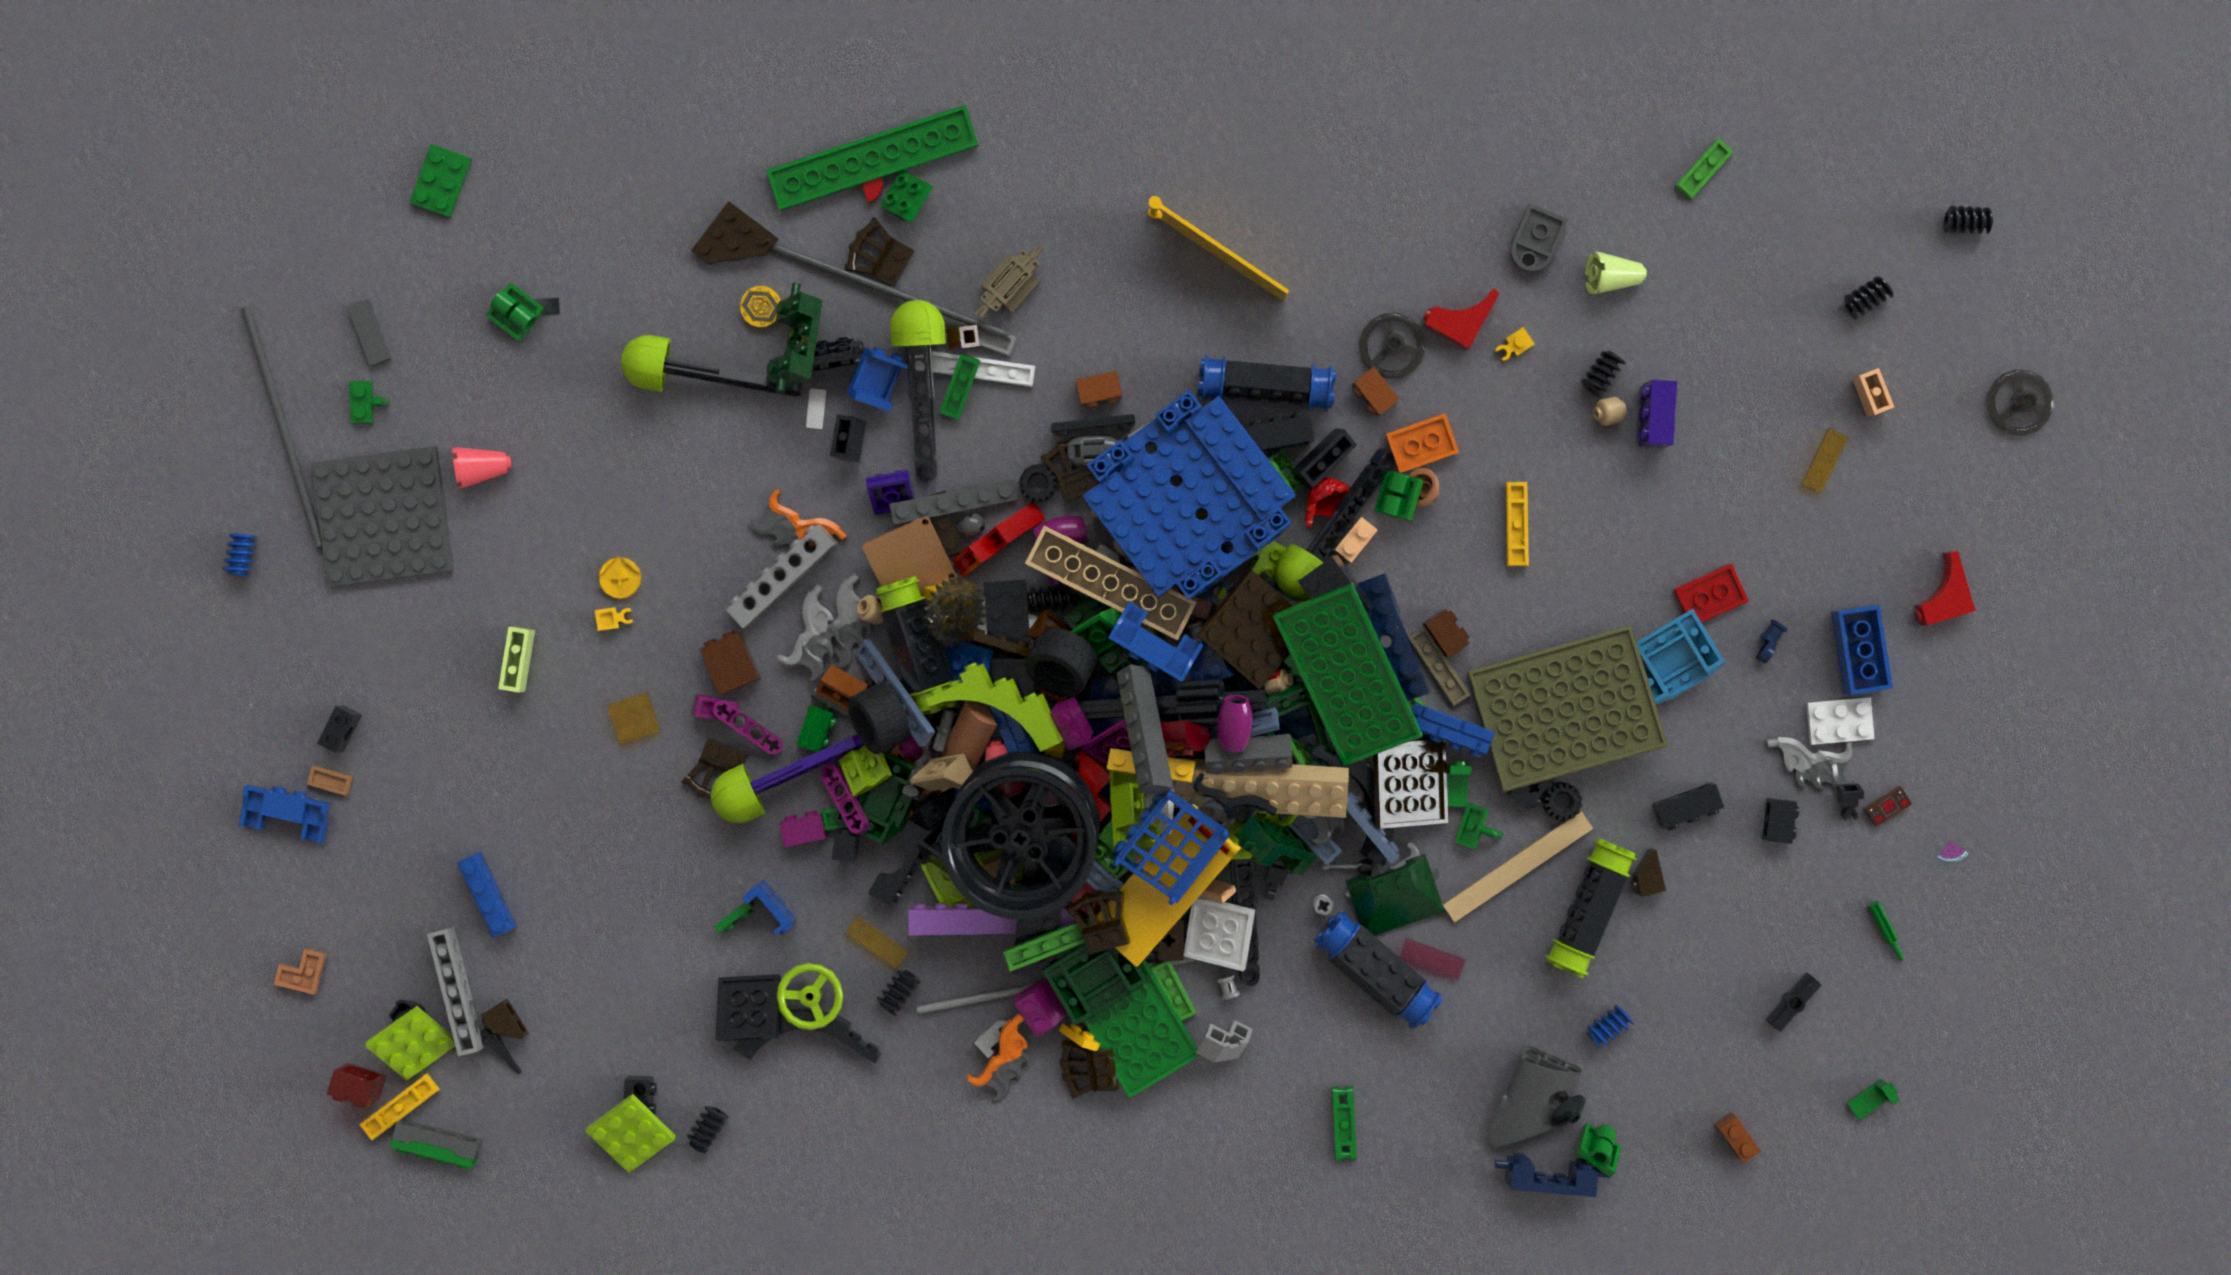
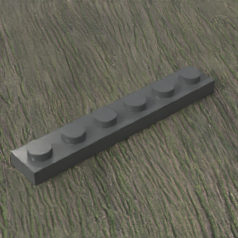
[889,479,1017,525]

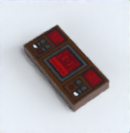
[1864,786,1912,827]

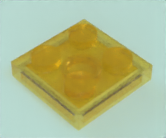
[607,692,661,745]

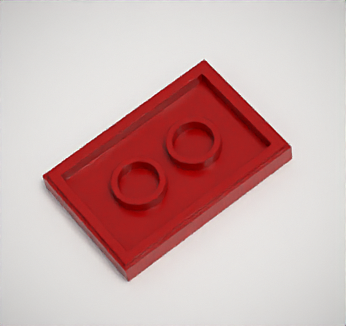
[1673,563,1749,623]

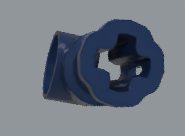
[1756,619,1788,664]

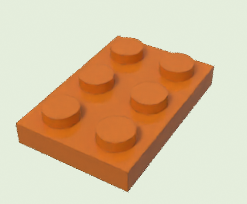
[1385,413,1459,473]

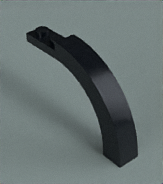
[1304,742,1394,866]
[733,1009,881,1064]

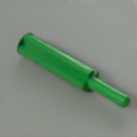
[1867,901,1905,961]

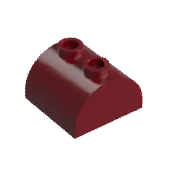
[1160,721,1211,758]

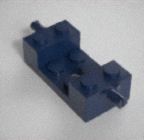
[1494,1153,1609,1197]

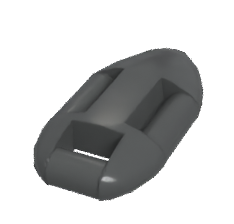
[1067,436,1119,466]

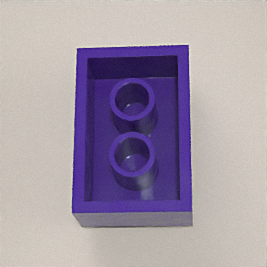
[1637,380,1677,448]

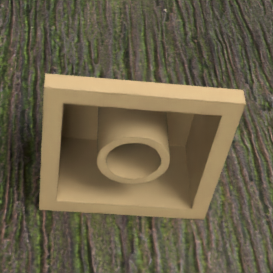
[910,753,972,791]

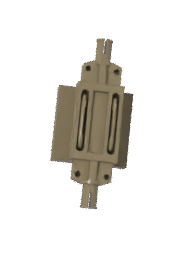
[975,243,1044,318]

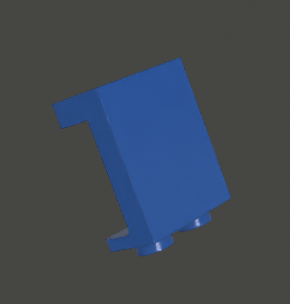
[847,346,909,412]
[742,880,796,936]

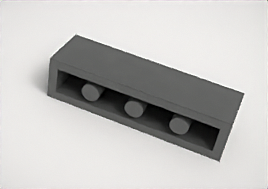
[1205,734,1292,774]

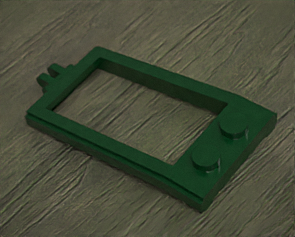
[1256,682,1335,767]

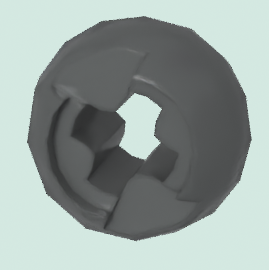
[959,513,986,539]

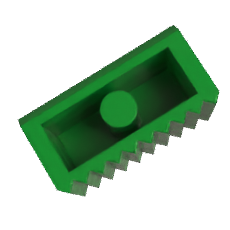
[796,704,837,752]

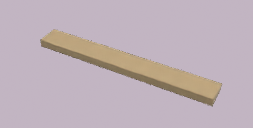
[1442,811,1593,923]

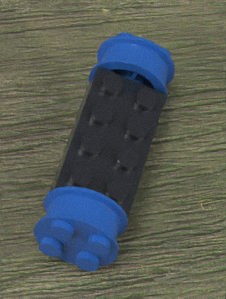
[1197,355,1336,412]
[1313,911,1442,1029]

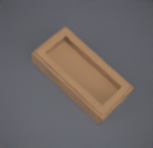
[306,765,354,797]

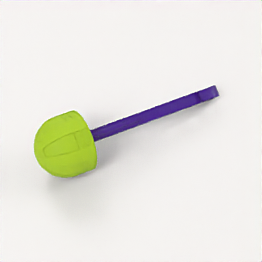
[711,735,864,823]

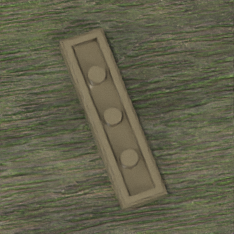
[1408,626,1471,707]

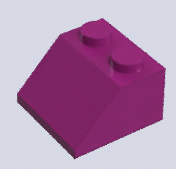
[1014,977,1068,1038]

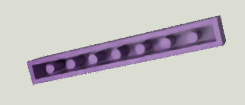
[908,901,1076,935]

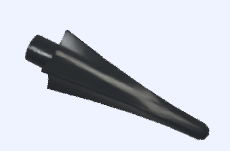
[480,1028,521,1074]

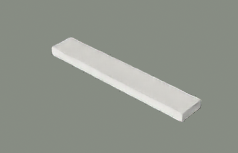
[915,351,1035,387]

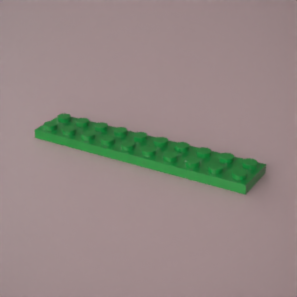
[766,105,979,211]

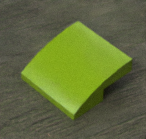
[839,745,892,797]

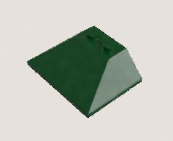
[833,752,920,845]
[1346,854,1445,936]
[1043,944,1147,1026]

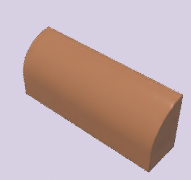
[939,701,997,772]

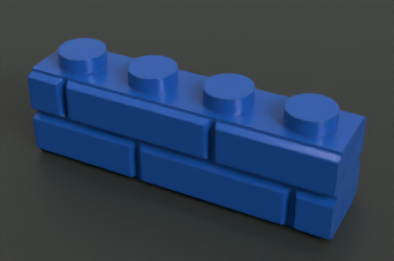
[1412,703,1495,758]
[988,705,1044,753]
[457,852,517,938]

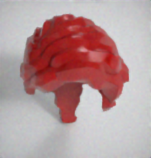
[1305,478,1350,529]

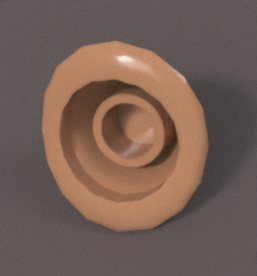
[1409,468,1440,508]

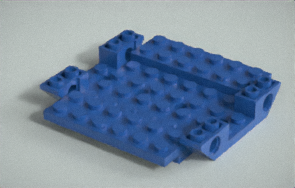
[1082,390,1296,600]

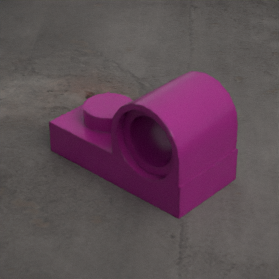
[692,694,739,723]

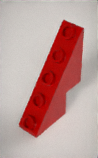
[952,501,1046,577]
[1070,749,1111,843]

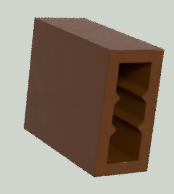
[700,630,761,695]

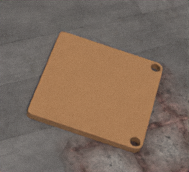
[862,516,957,595]

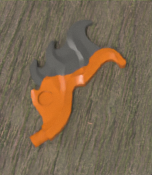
[751,489,847,552]
[966,1013,1030,1101]

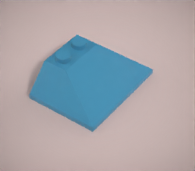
[1636,609,1726,704]

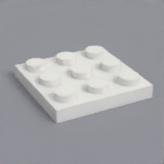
[1183,896,1255,971]

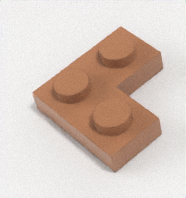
[274,948,327,995]

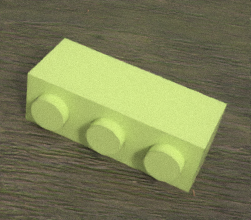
[498,627,535,692]

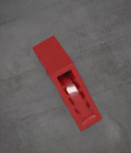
[1422,289,1500,350]
[1914,550,1976,625]

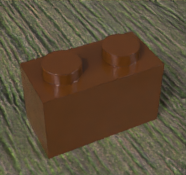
[1423,609,1470,658]

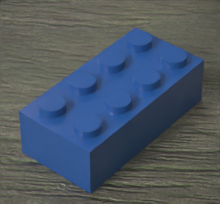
[1831,605,1893,695]

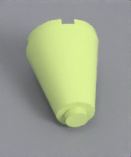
[1585,252,1647,294]

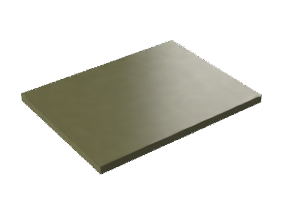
[1468,625,1668,793]

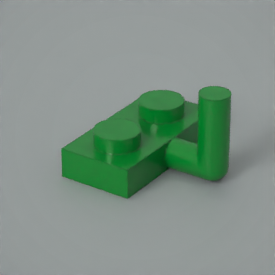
[349,381,389,424]
[1455,803,1503,849]

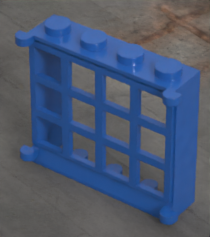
[1112,790,1229,905]

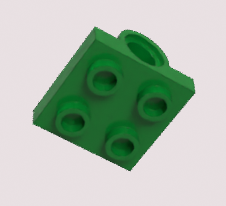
[880,171,933,223]
[485,282,545,342]
[1374,471,1424,521]
[1576,1122,1621,1177]

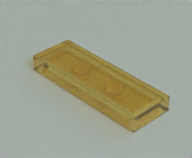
[1801,428,1849,494]
[845,916,909,969]

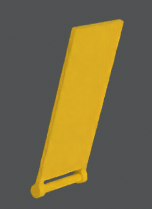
[1148,196,1289,302]
[1097,804,1241,967]

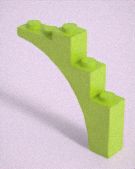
[925,662,1063,752]

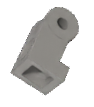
[974,1018,1008,1058]

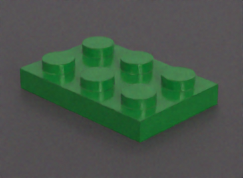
[409,144,472,218]

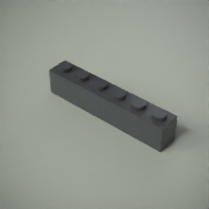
[1116,665,1173,795]

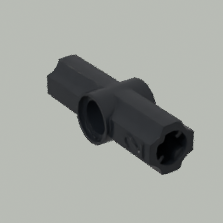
[1765,972,1821,1032]

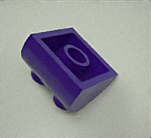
[866,470,915,515]

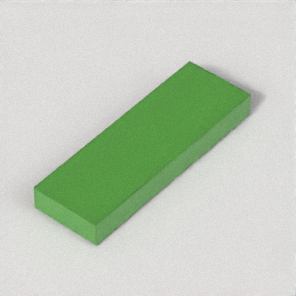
[1675,138,1734,200]
[1150,961,1197,1021]

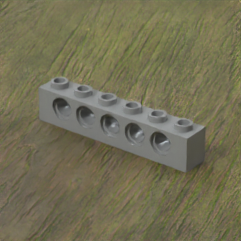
[726,524,838,629]
[427,926,485,1056]

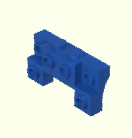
[1108,601,1203,682]
[239,784,331,844]

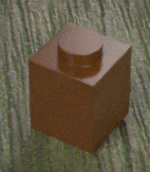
[946,325,980,350]

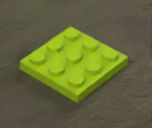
[366,1006,455,1081]
[585,1094,676,1173]

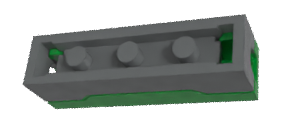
[390,1119,483,1169]

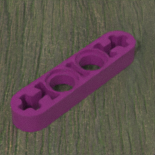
[712,700,783,755]
[821,764,870,835]

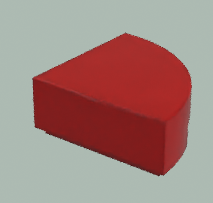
[862,177,883,203]

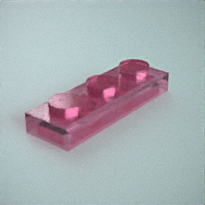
[1399,937,1466,979]

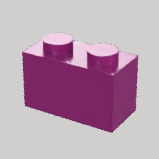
[1050,696,1093,750]
[779,810,828,848]

